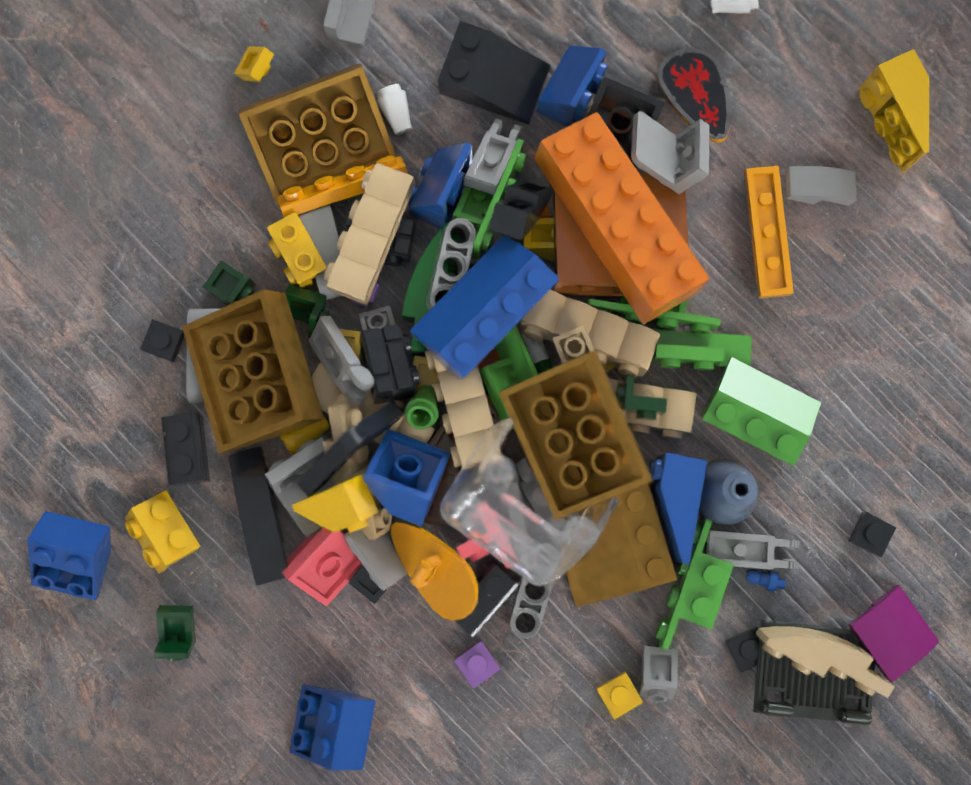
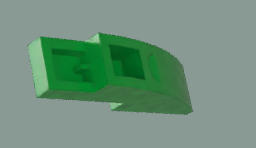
[402,223,460,357]

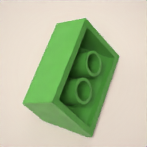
[700,357,821,466]

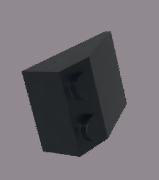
[438,21,551,125]
[587,73,667,168]

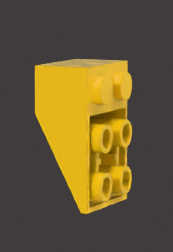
[859,49,929,173]

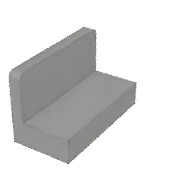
[323,0,376,47]

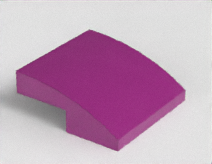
[848,585,939,683]

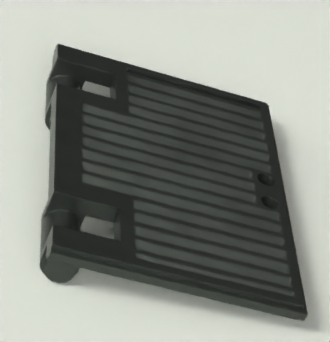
[753,619,875,725]

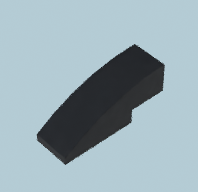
[489,180,553,239]

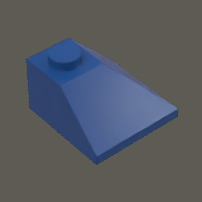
[363,429,451,526]

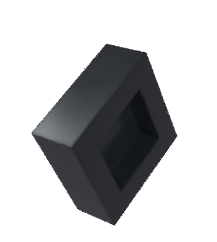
[140,319,184,363]
[848,512,896,557]
[349,565,388,604]
[725,627,759,672]

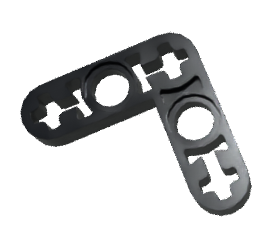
[297,400,405,497]

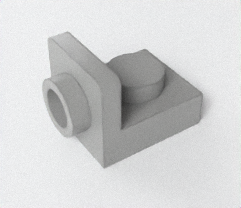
[639,646,678,702]

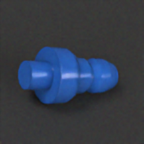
[746,570,786,592]

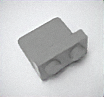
[631,111,709,194]
[265,437,335,537]
[344,515,431,590]

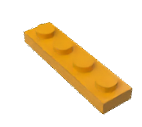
[278,156,408,218]
[744,166,794,299]

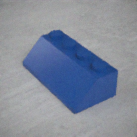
[409,235,560,379]

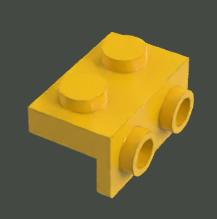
[266,213,327,290]
[125,490,201,574]

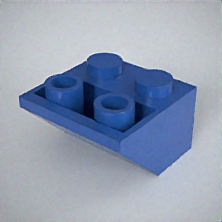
[537,45,608,127]
[27,511,111,600]
[289,684,376,770]

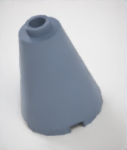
[699,459,758,526]

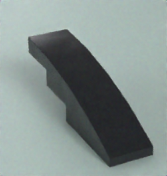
[228,446,288,586]

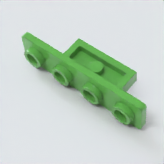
[452,139,527,260]
[586,297,721,334]
[479,325,538,432]
[651,329,752,371]
[655,518,734,650]

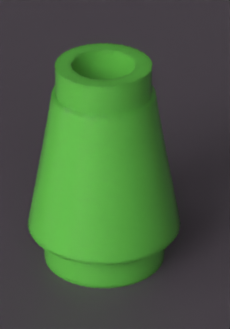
[405,385,438,429]

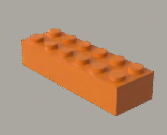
[534,112,710,325]

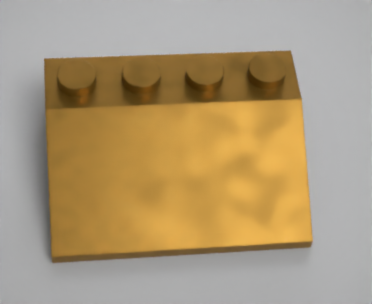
[238,63,396,206]
[182,289,324,454]
[499,350,653,521]
[558,483,677,607]

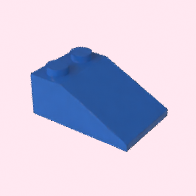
[408,142,473,229]
[649,453,707,564]

